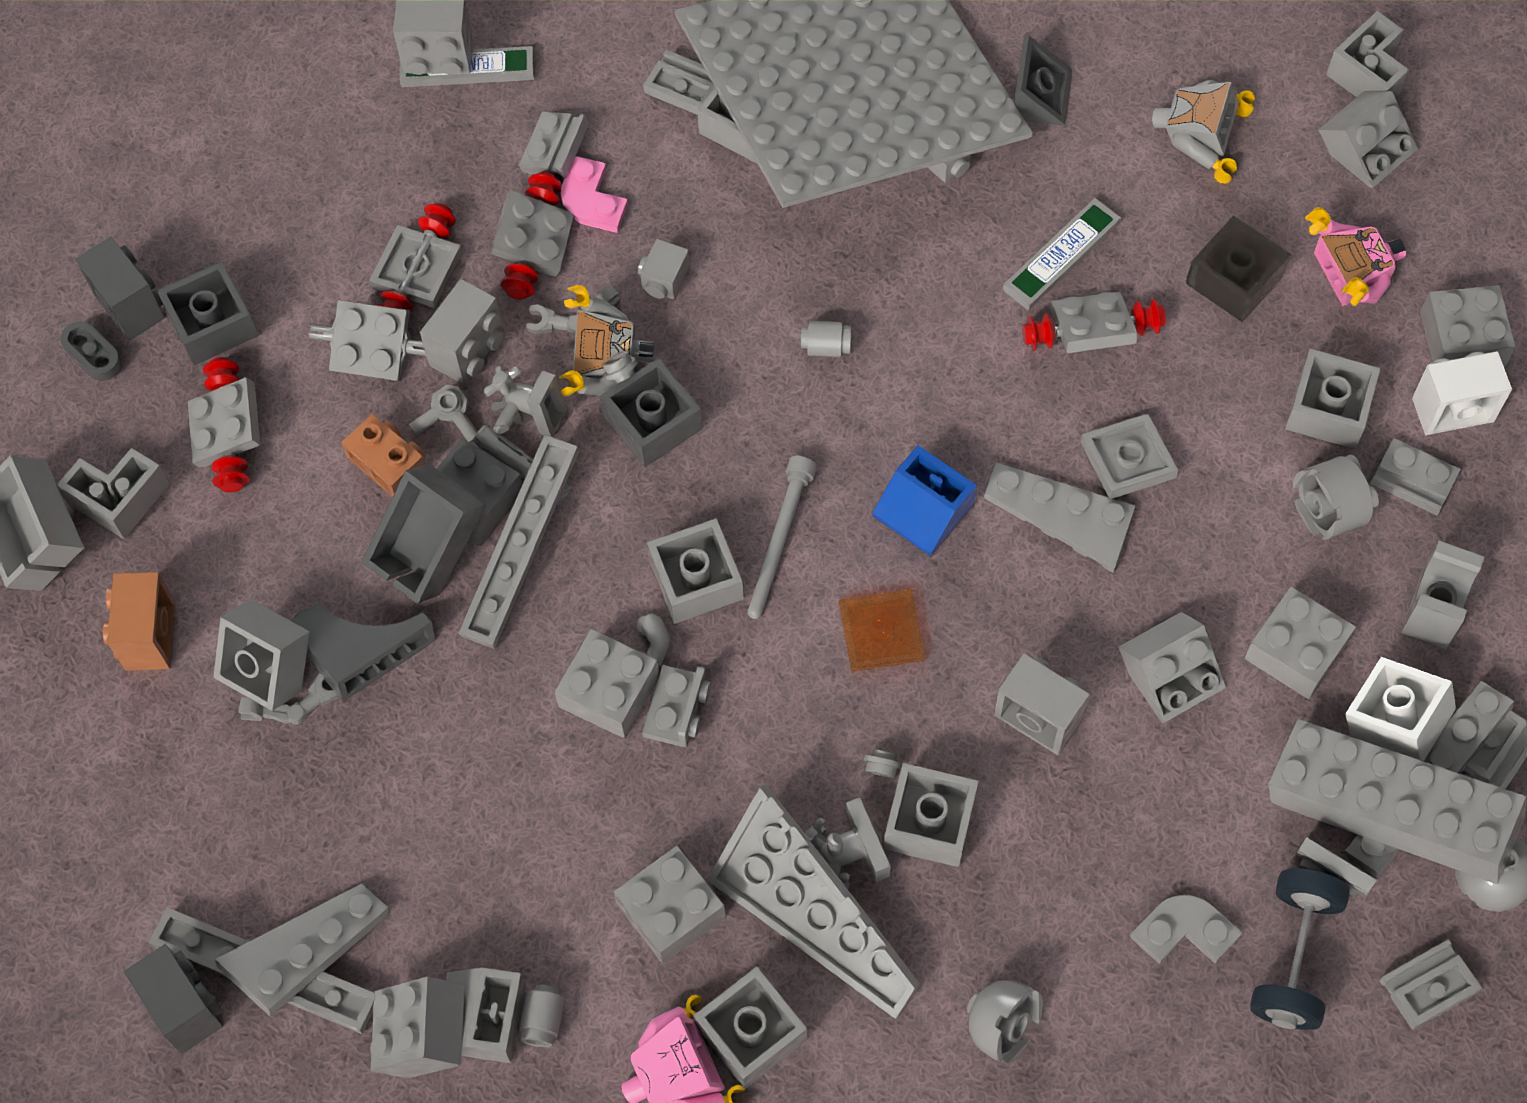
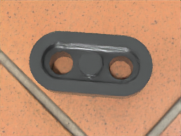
[61,322,122,381]

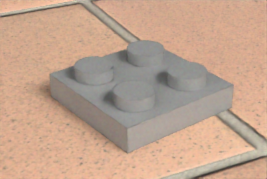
[1081,414,1178,499]

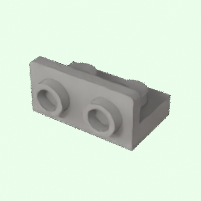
[642,665,711,748]

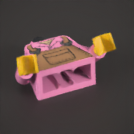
[1305,207,1406,306]

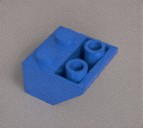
[872,445,977,557]

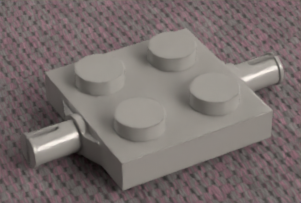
[309,300,427,381]

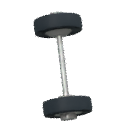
[1250,868,1349,1030]

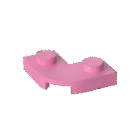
[561,156,628,233]

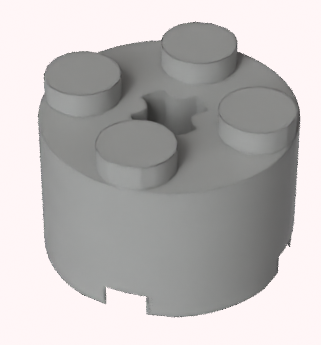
[1293,455,1379,540]

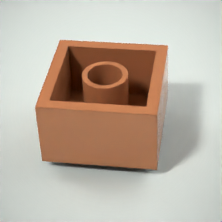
[103,572,175,671]

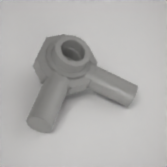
[409,385,478,443]

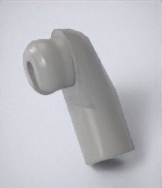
[636,614,671,669]

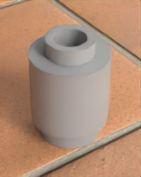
[801,320,851,357]
[519,985,565,1047]

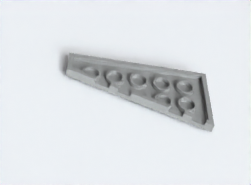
[707,784,920,1019]

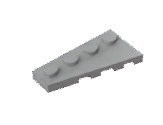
[984,463,1135,573]
[215,884,389,1016]

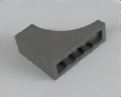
[290,603,435,702]

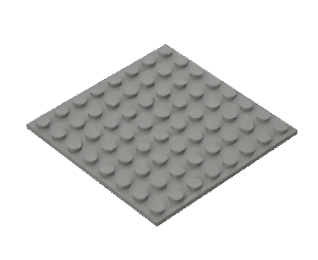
[675,0,1033,208]

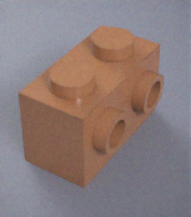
[341,414,425,497]

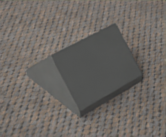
[1014,35,1072,126]

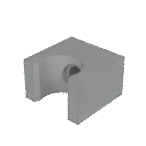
[1401,540,1484,649]

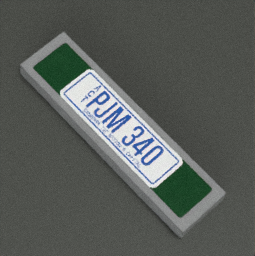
[400,46,534,87]
[1003,198,1121,311]

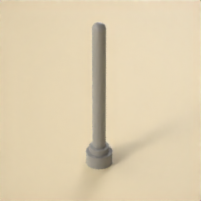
[748,456,817,619]

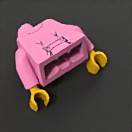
[621,994,745,1103]

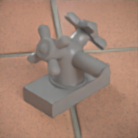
[484,366,567,437]
[805,797,891,889]

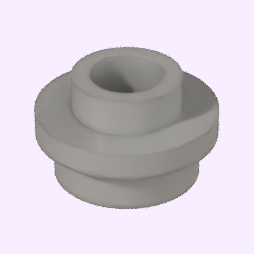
[602,351,638,383]
[863,750,902,778]

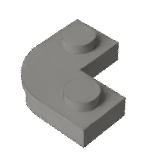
[1130,895,1243,964]

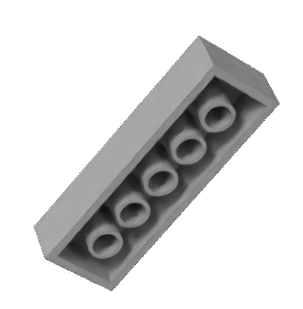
[1268,719,1526,884]

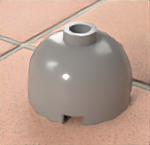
[1455,838,1527,912]
[967,980,1043,1064]

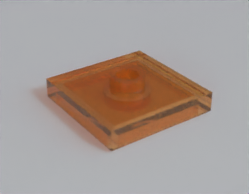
[838,589,925,672]

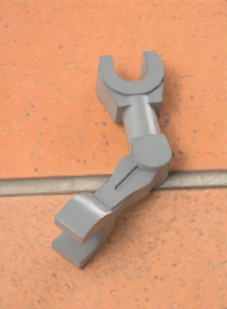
[526,283,620,334]
[238,673,339,725]

